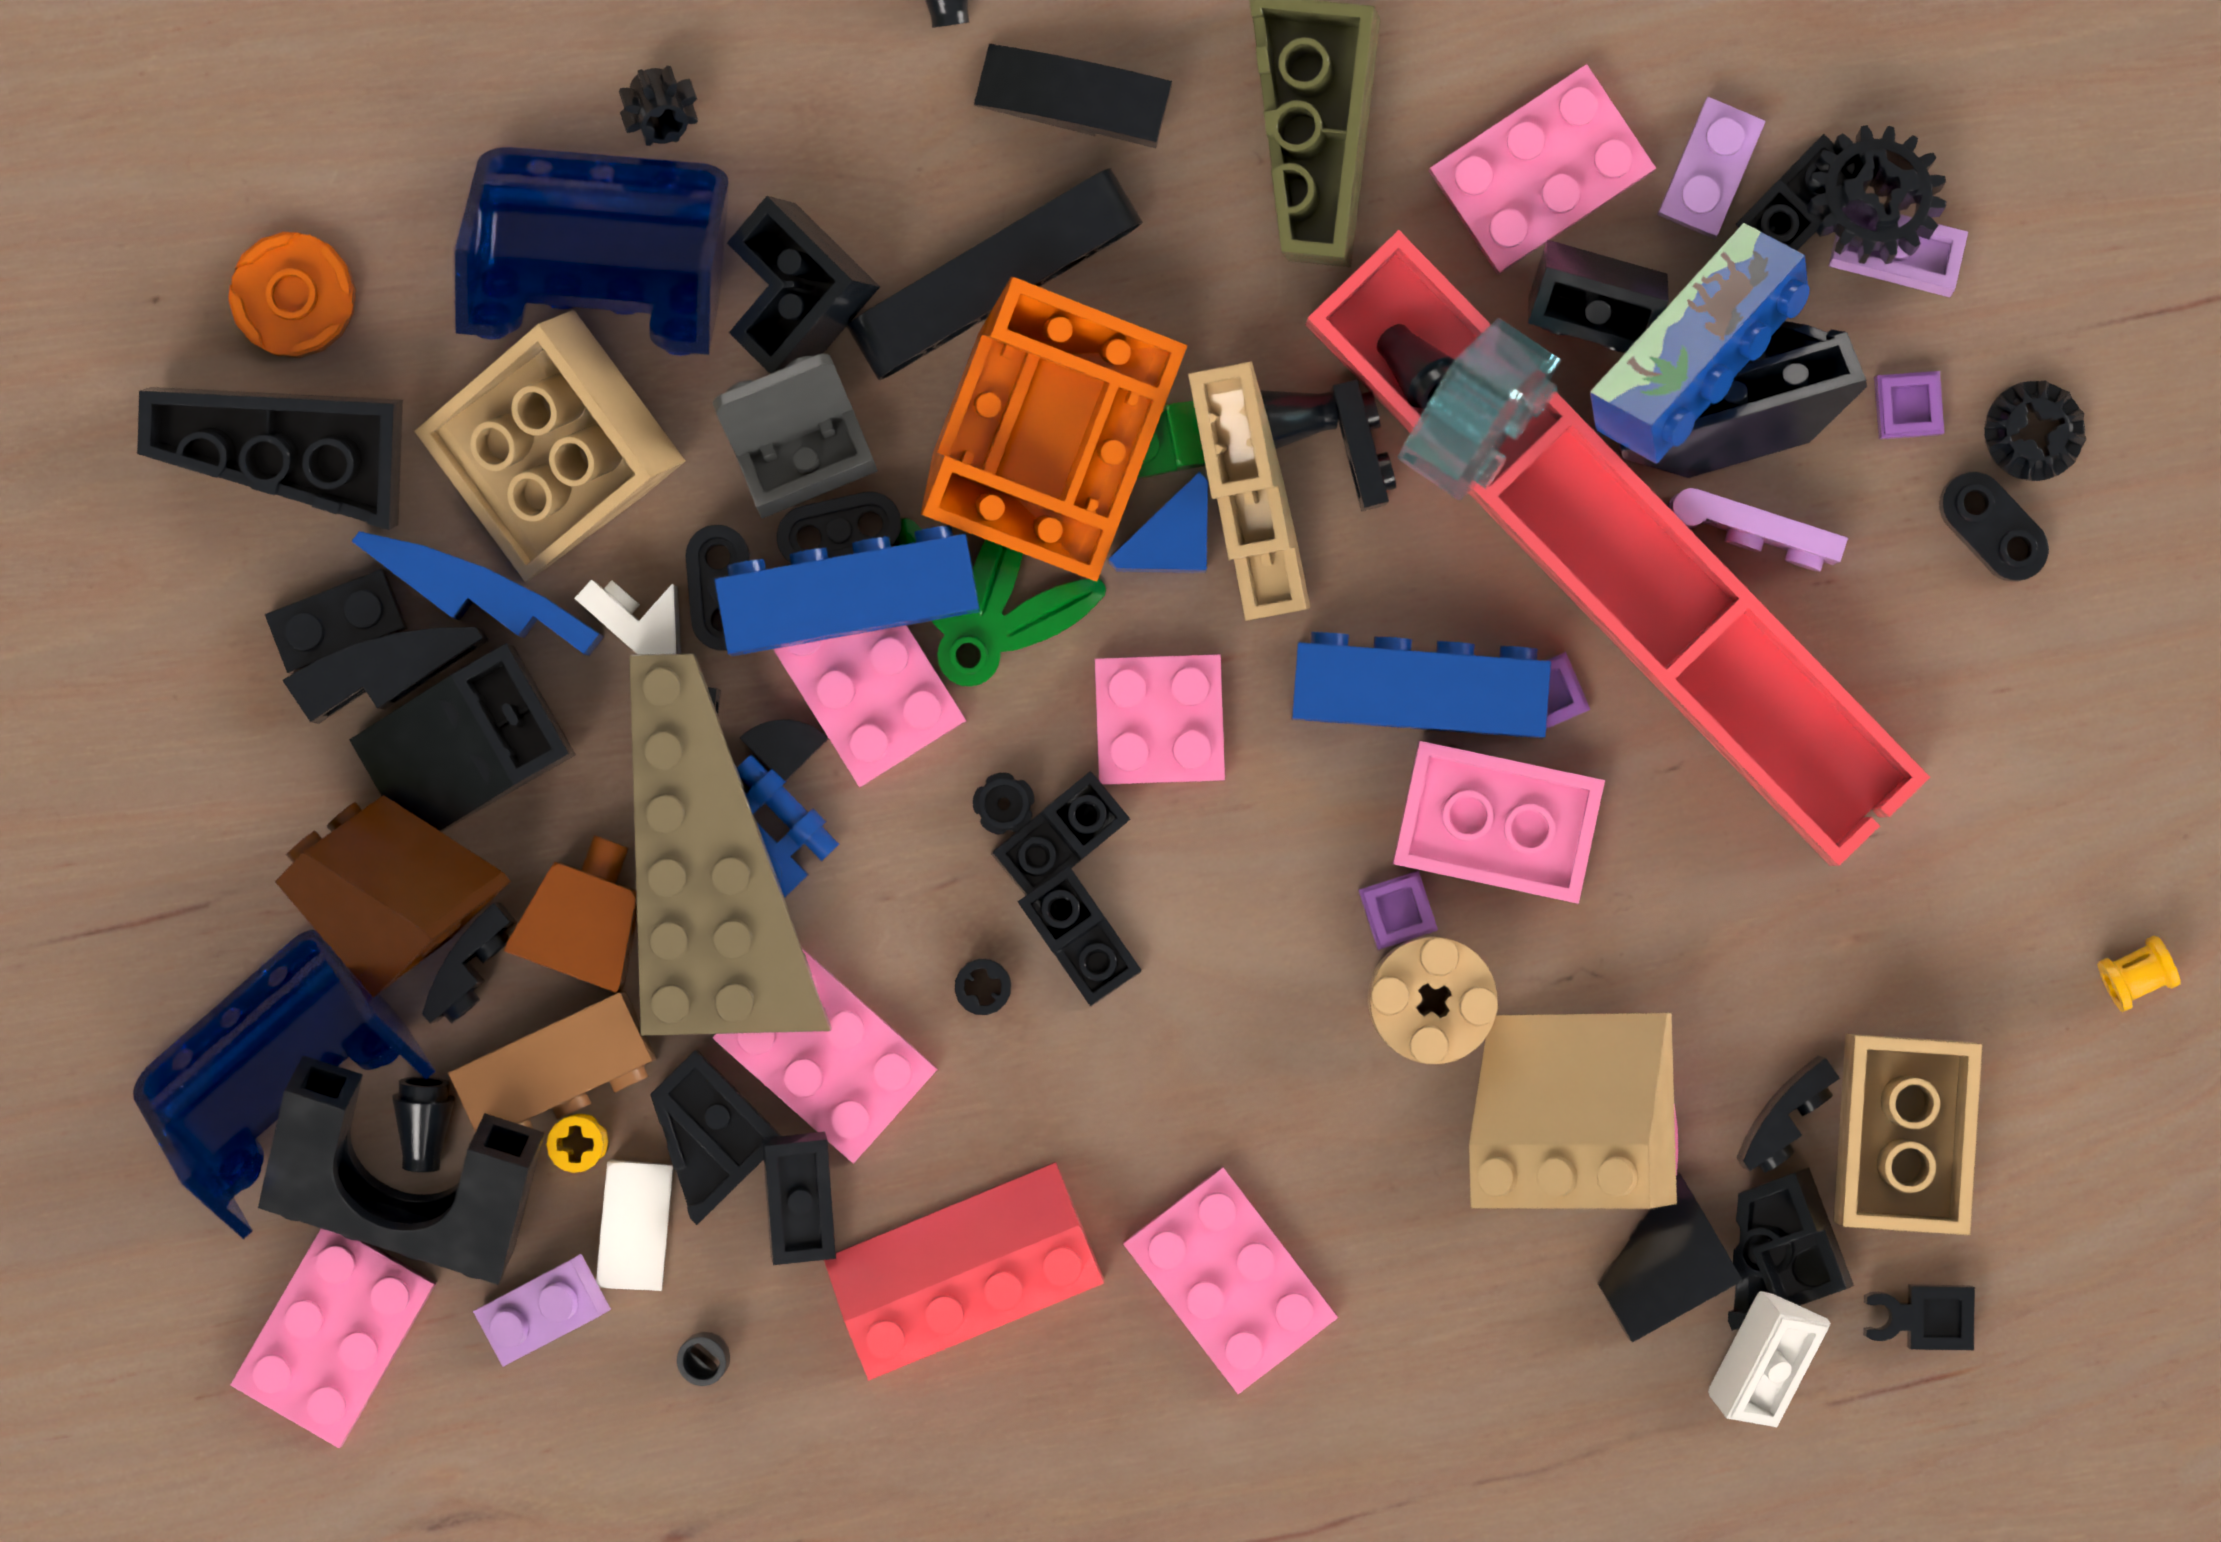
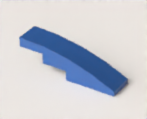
[352,531,604,656]

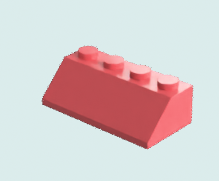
[824,1162,1104,1381]

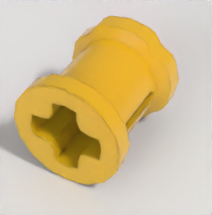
[2097,935,2181,1013]
[546,1113,609,1173]

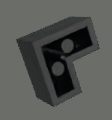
[727,196,880,374]

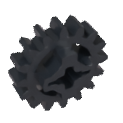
[1806,125,1947,264]

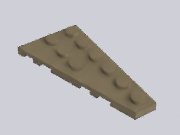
[629,653,832,1036]

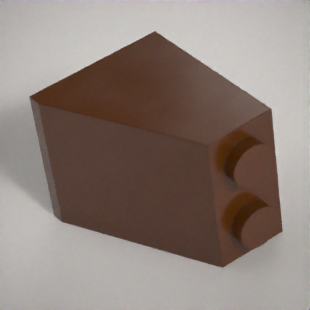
[275,795,511,998]

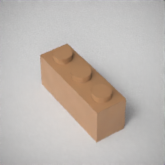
[448,991,657,1132]

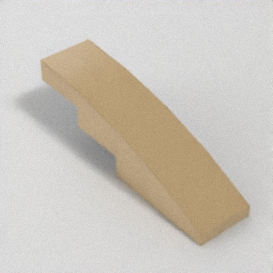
[1188,362,1311,621]

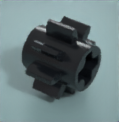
[619,66,698,146]

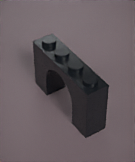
[258,1055,545,1285]

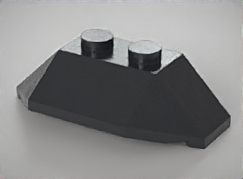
[1617,321,1867,478]

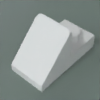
[575,580,681,654]

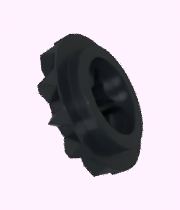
[1984,380,2086,481]

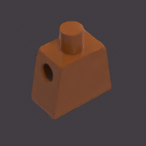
[504,835,637,993]

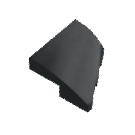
[1728,1168,1854,1331]
[1597,1172,1743,1343]

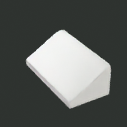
[596,1159,674,1291]
[1708,1291,1831,1427]

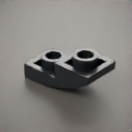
[1735,134,1855,251]
[991,771,1131,896]
[1017,866,1142,1007]
[422,902,516,1024]
[1736,1056,1840,1173]

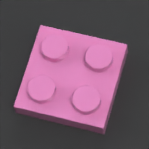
[1095,654,1225,785]

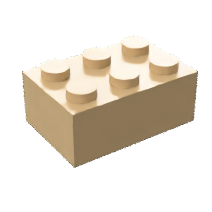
[1833,1033,1982,1235]

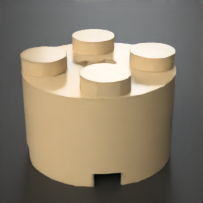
[1368,936,1498,1064]

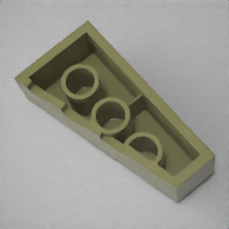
[1249,0,1380,268]

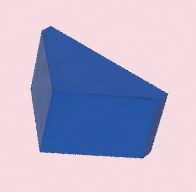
[1108,472,1208,573]

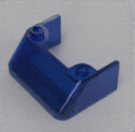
[133,930,436,1239]

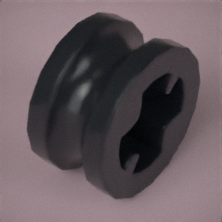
[955,959,1011,1015]

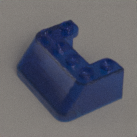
[455,147,728,356]

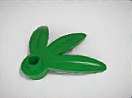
[896,518,1106,686]

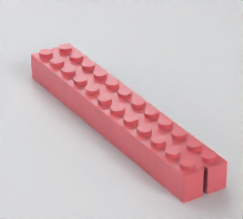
[1305,230,1930,866]

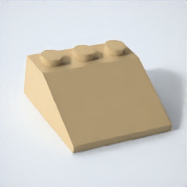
[414,310,685,582]
[1469,1013,1677,1209]

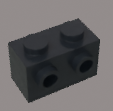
[1528,240,1669,353]

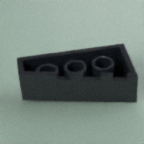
[137,387,403,530]

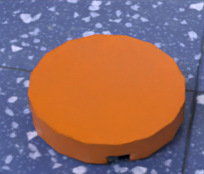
[228,231,356,358]

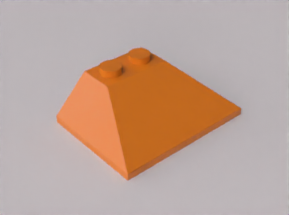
[920,277,1188,582]

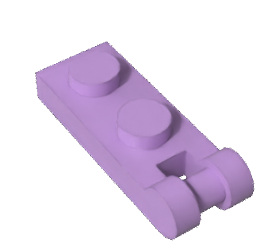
[1667,488,1848,572]

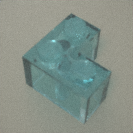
[1397,318,1562,501]

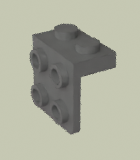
[712,354,878,519]

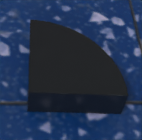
[740,720,829,781]

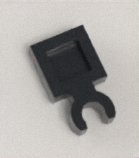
[1863,1284,1975,1351]

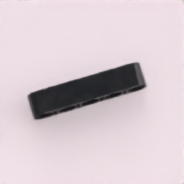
[846,168,1143,380]

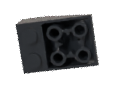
[349,643,576,832]

